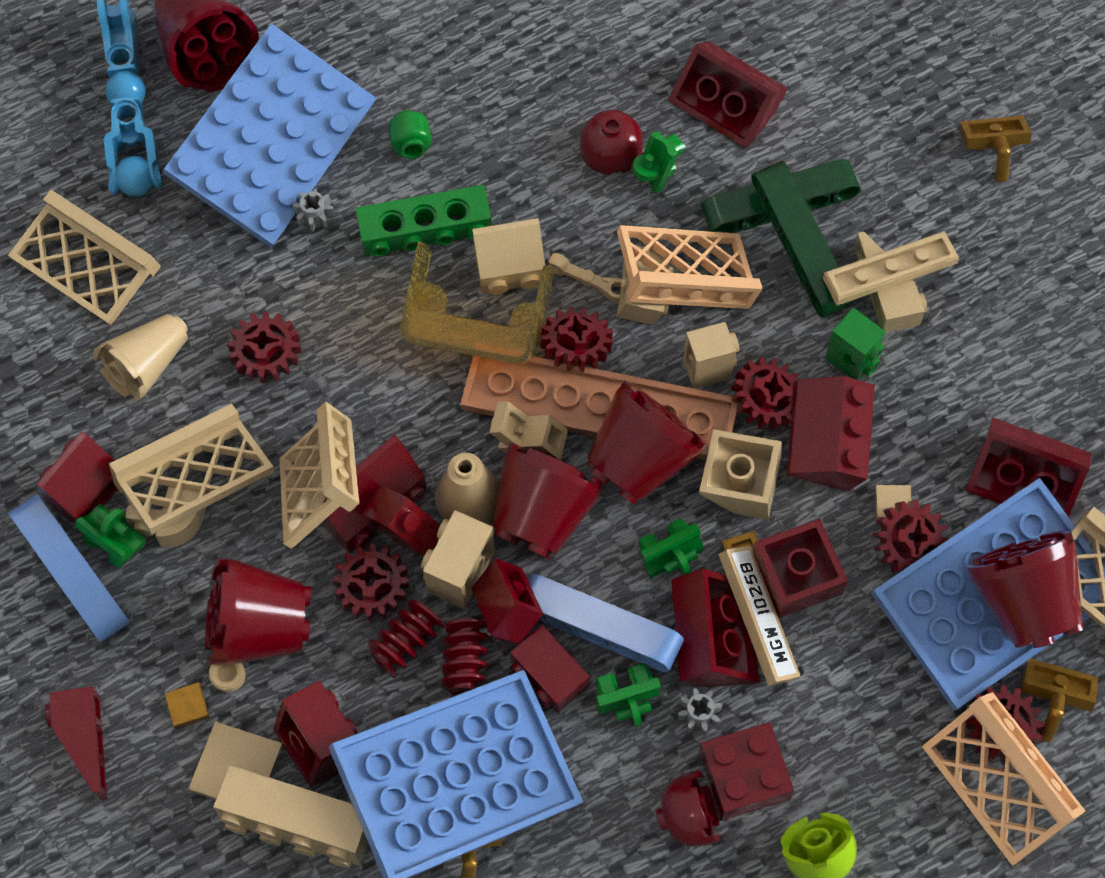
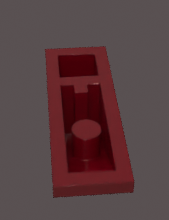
[45,686,108,800]

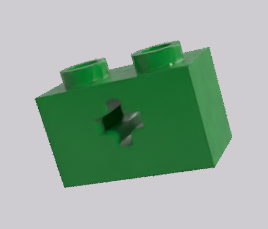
[825,307,886,380]

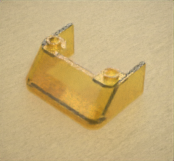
[401,242,554,365]

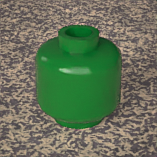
[388,110,432,159]

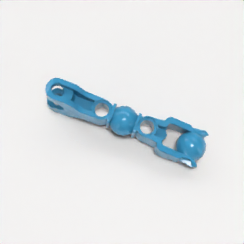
[97,0,163,197]

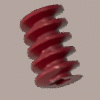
[368,599,445,679]
[441,618,489,696]

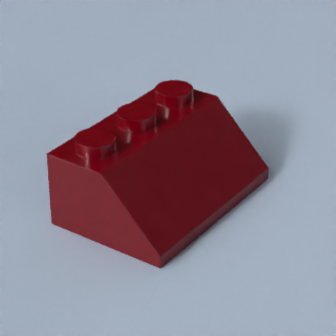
[668,41,788,148]
[787,376,875,491]
[966,418,1091,517]
[322,435,427,554]
[671,568,759,687]

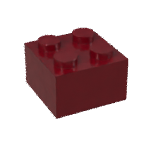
[753,519,848,618]
[273,680,358,788]
[699,722,794,821]

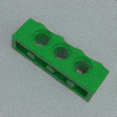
[355,185,492,257]

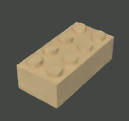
[213,765,368,868]

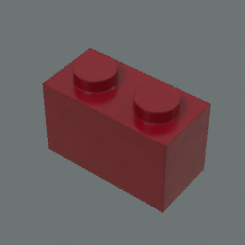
[362,485,440,557]
[471,558,543,644]
[510,625,590,713]

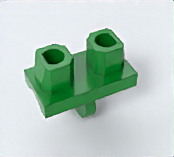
[631,131,685,194]
[75,503,146,568]
[638,518,704,579]
[596,663,661,727]

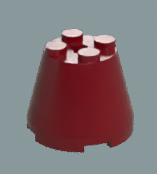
[155,0,259,92]
[587,380,707,504]
[492,443,605,559]
[966,531,1084,648]
[205,558,311,666]

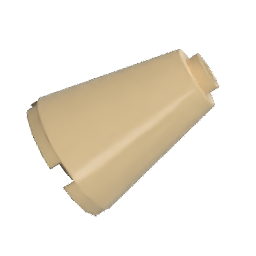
[93,314,188,402]
[435,453,500,525]

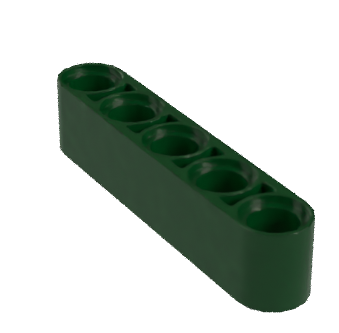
[700,159,861,233]
[751,161,853,318]

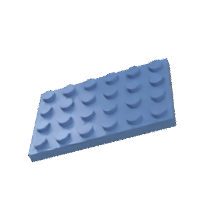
[162,23,377,248]
[871,478,1105,711]
[328,670,583,878]

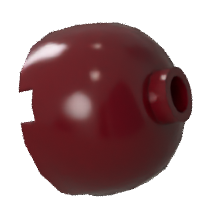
[580,110,643,175]
[656,770,721,847]

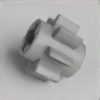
[293,188,335,232]
[678,688,722,735]

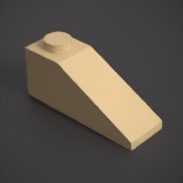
[854,232,927,333]

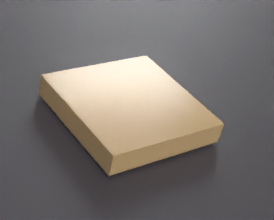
[188,721,283,800]

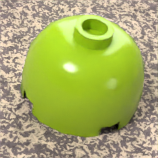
[781,812,857,878]

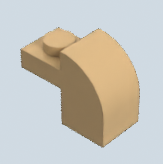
[489,401,568,461]
[125,486,206,548]

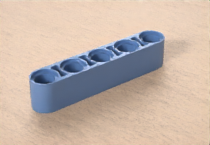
[8,493,130,643]
[527,573,684,673]

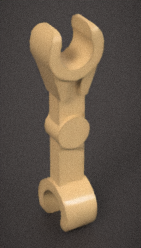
[548,253,622,302]

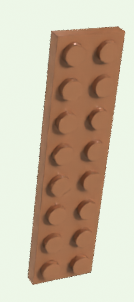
[460,345,738,460]

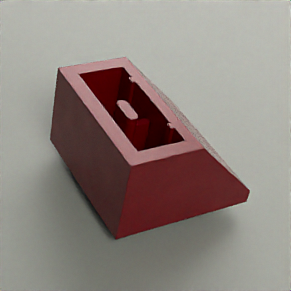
[36,431,118,524]

